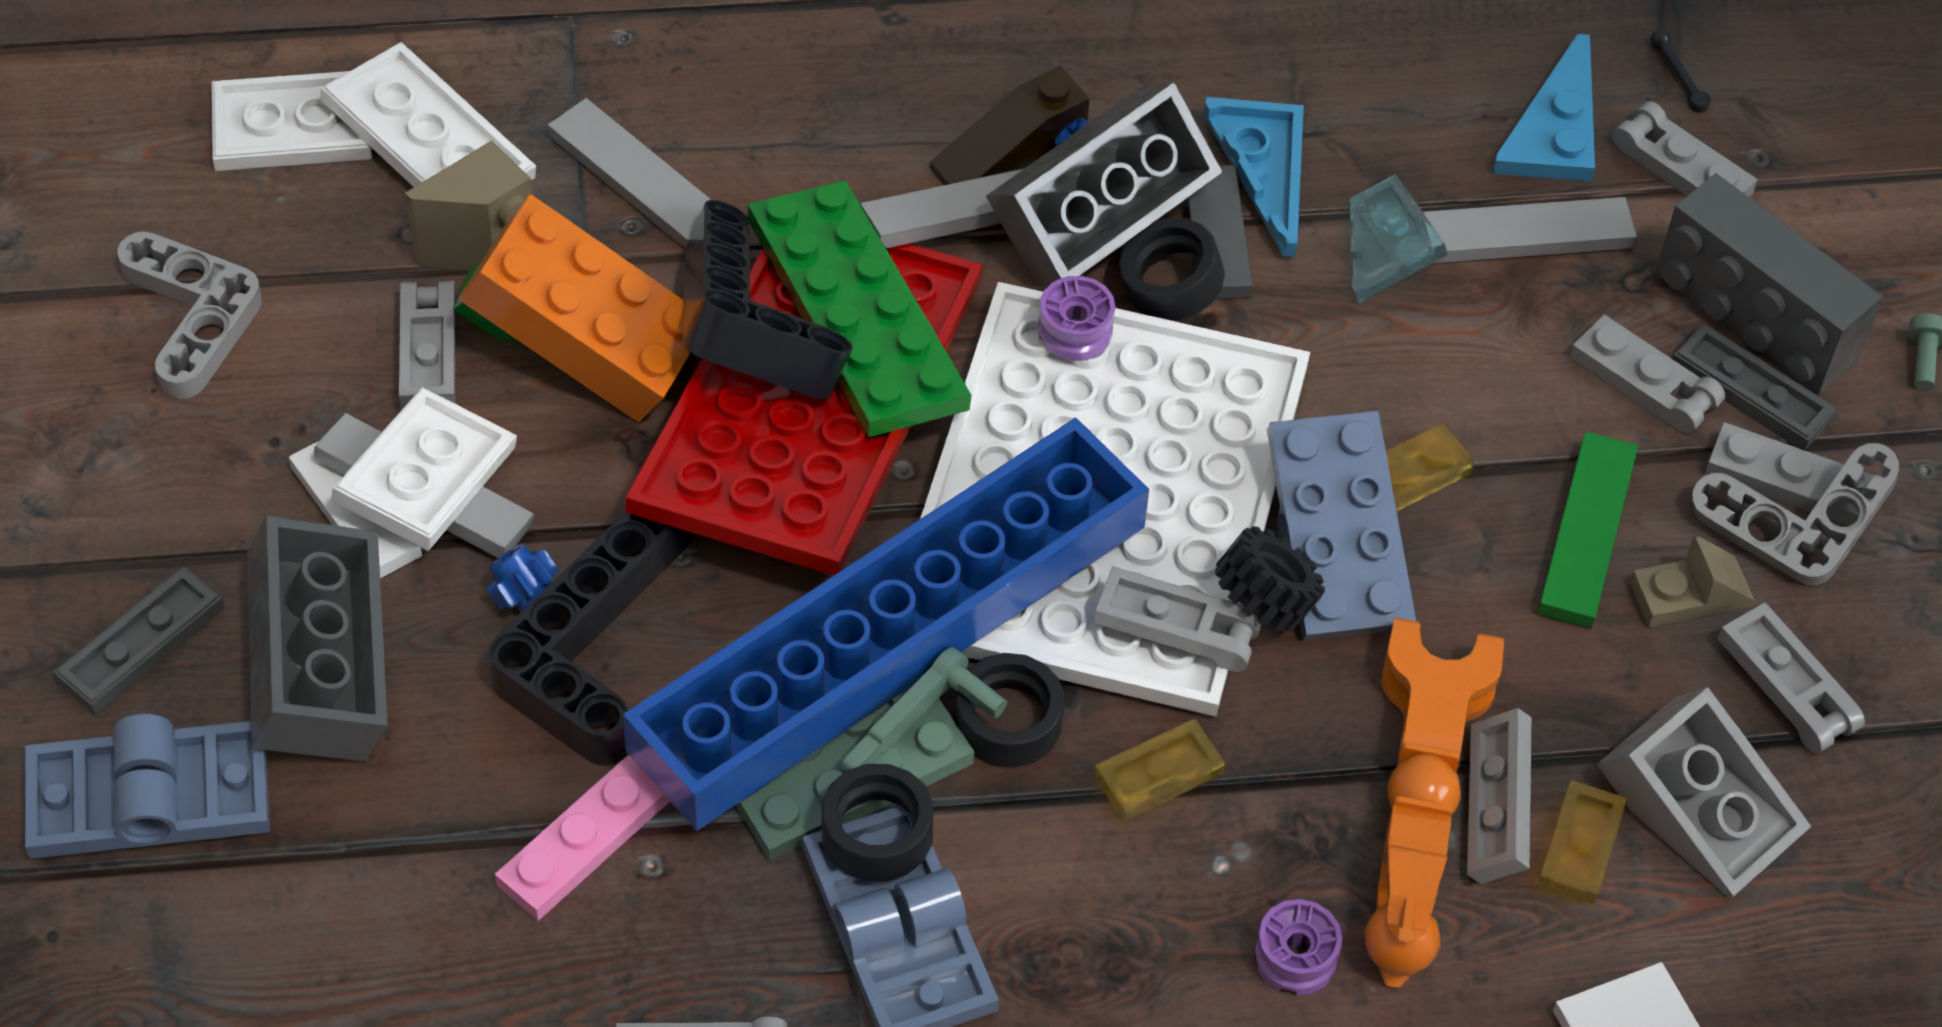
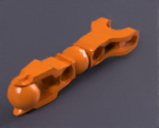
[1364,617,1504,988]

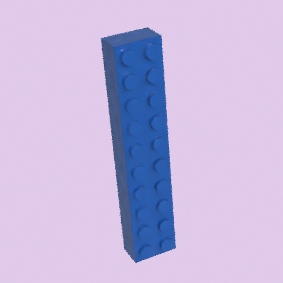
[623,417,1150,831]

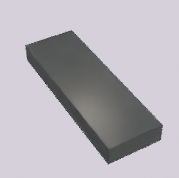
[1185,165,1253,299]
[1672,323,1837,450]
[53,566,225,716]

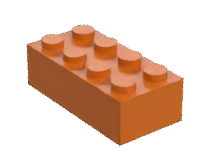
[458,194,690,423]

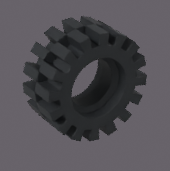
[1215,526,1325,631]

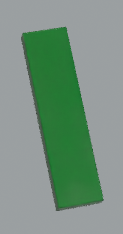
[1537,431,1638,629]

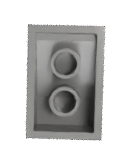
[1596,687,1812,898]

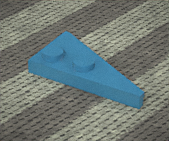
[1493,34,1595,182]
[1204,97,1304,257]

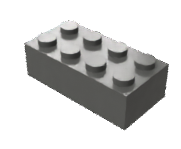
[986,82,1222,286]
[1655,173,1883,396]
[247,516,388,762]

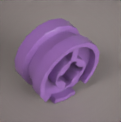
[1038,276,1115,361]
[1254,899,1343,996]

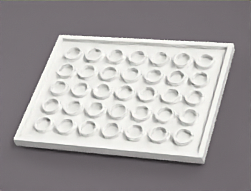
[920,282,1310,717]

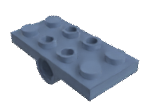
[1267,411,1416,641]
[25,714,270,859]
[802,806,999,1027]

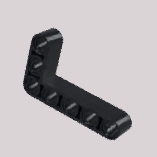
[683,200,853,399]
[488,511,693,766]

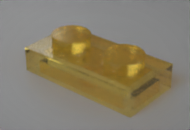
[1386,423,1475,511]
[1094,719,1225,821]
[1537,780,1627,906]

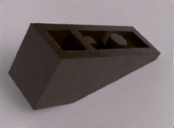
[930,66,1090,185]

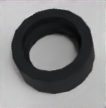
[1119,218,1225,321]
[954,653,1065,768]
[821,764,933,881]

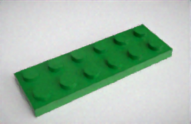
[747,180,972,437]

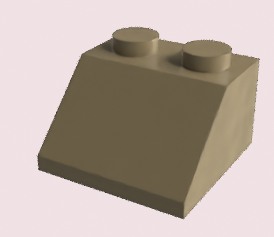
[405,140,533,270]

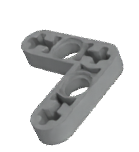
[117,231,262,399]
[1692,443,1899,585]

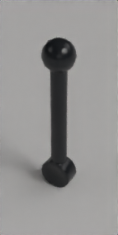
[1651,29,1711,113]

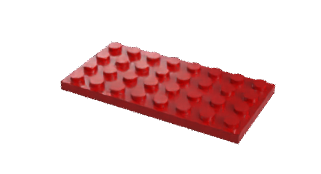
[626,243,983,575]

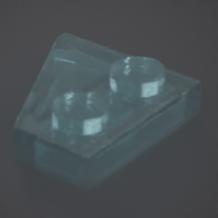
[1350,174,1448,303]

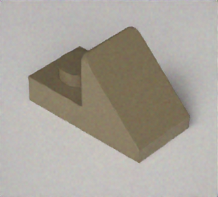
[1629,536,1755,628]

